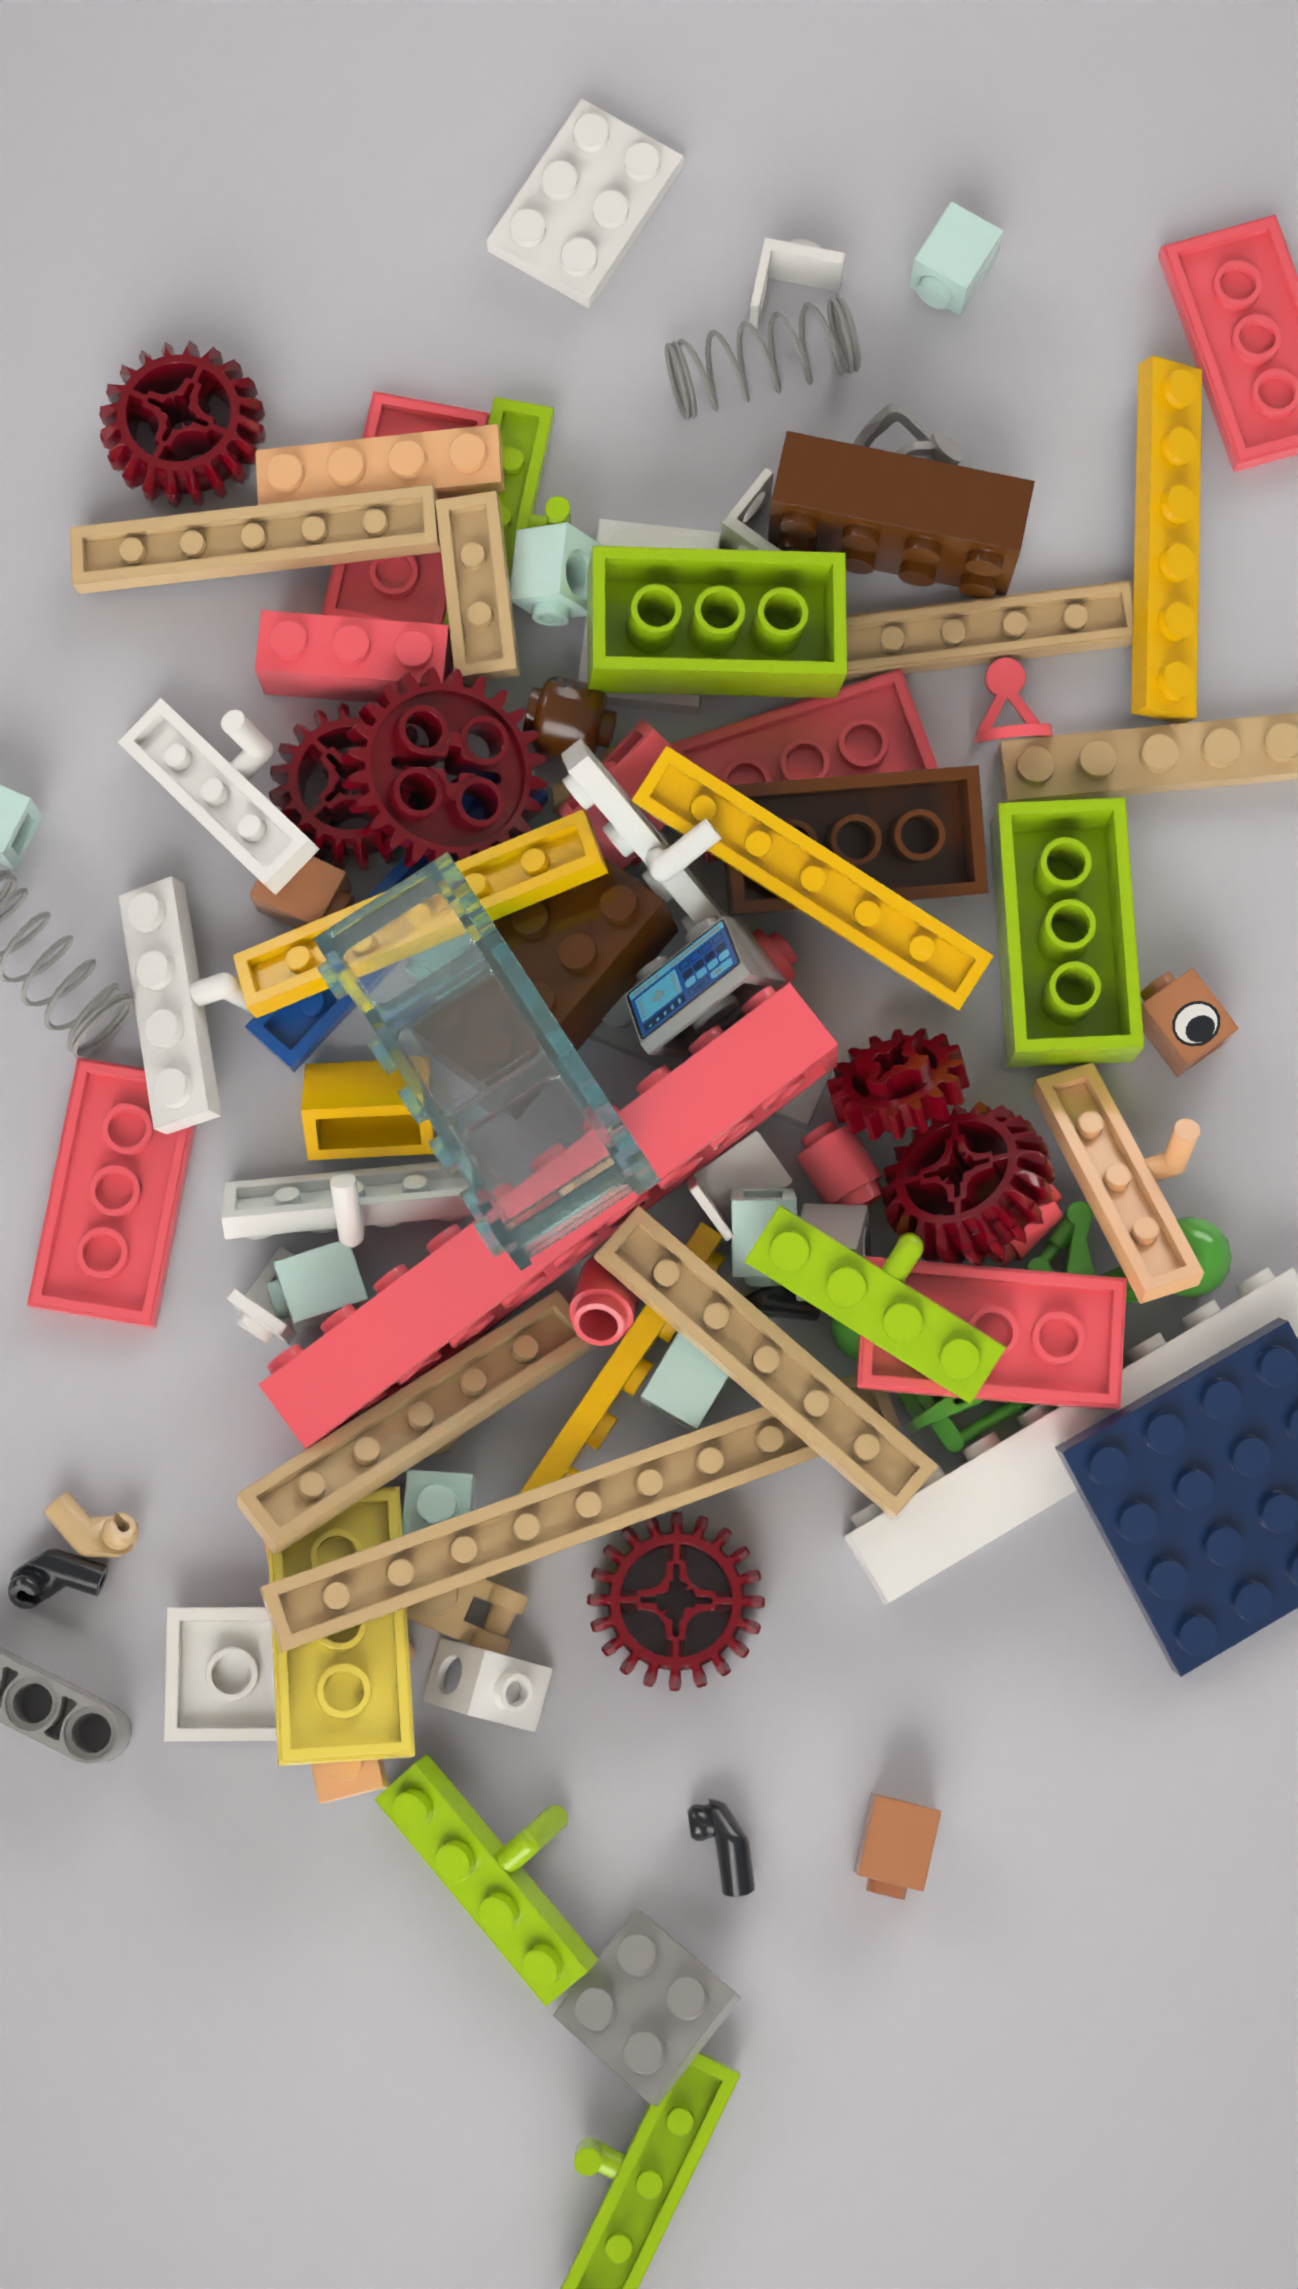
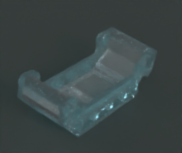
[313,852,660,1271]

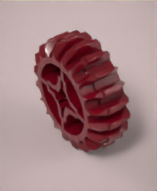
[99,340,266,508]
[269,702,428,871]
[880,1100,1056,1266]
[587,1511,765,1691]

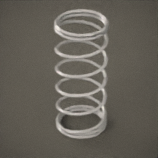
[665,294,861,420]
[0,870,135,1057]

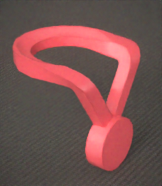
[972,657,1053,743]

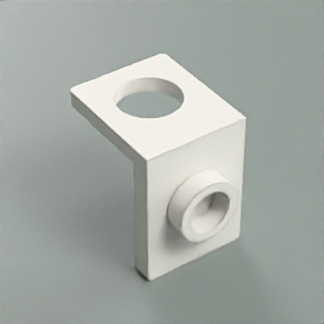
[748,238,845,331]
[720,468,781,551]
[687,1129,792,1242]
[227,1247,298,1345]
[423,1638,553,1732]

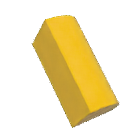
[301,1057,435,1161]

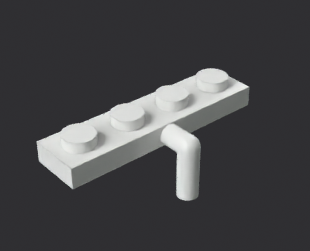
[118,698,319,895]
[561,738,729,932]
[118,876,251,1134]
[221,1158,482,1248]

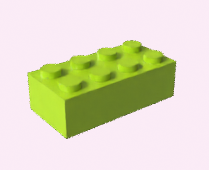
[587,546,847,698]
[990,797,1144,1068]

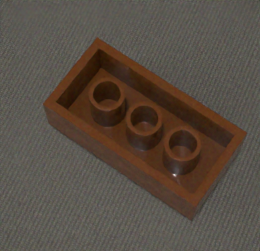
[767,431,1035,599]
[724,765,988,916]
[405,857,679,1122]

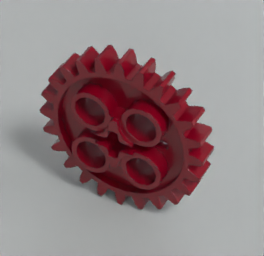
[341,667,548,873]

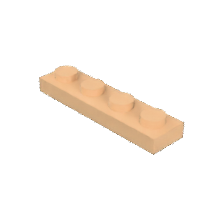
[255,424,505,505]

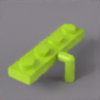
[444,397,571,630]
[744,1205,1006,1404]
[374,1753,599,2007]
[560,2051,740,2289]

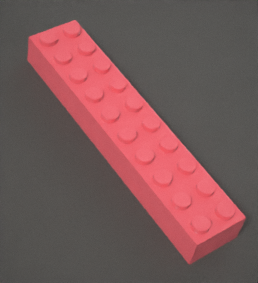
[258,982,838,1449]

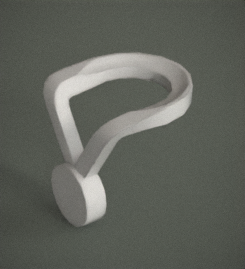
[853,404,963,465]

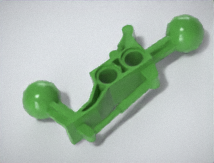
[830,1201,1232,1454]

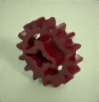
[827,1028,970,1141]

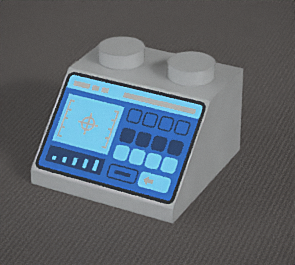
[624,915,786,1058]

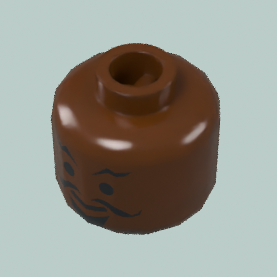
[523,676,618,760]

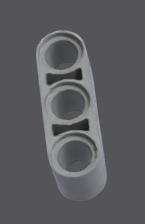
[0,1647,131,1764]

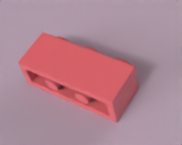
[255,610,453,703]

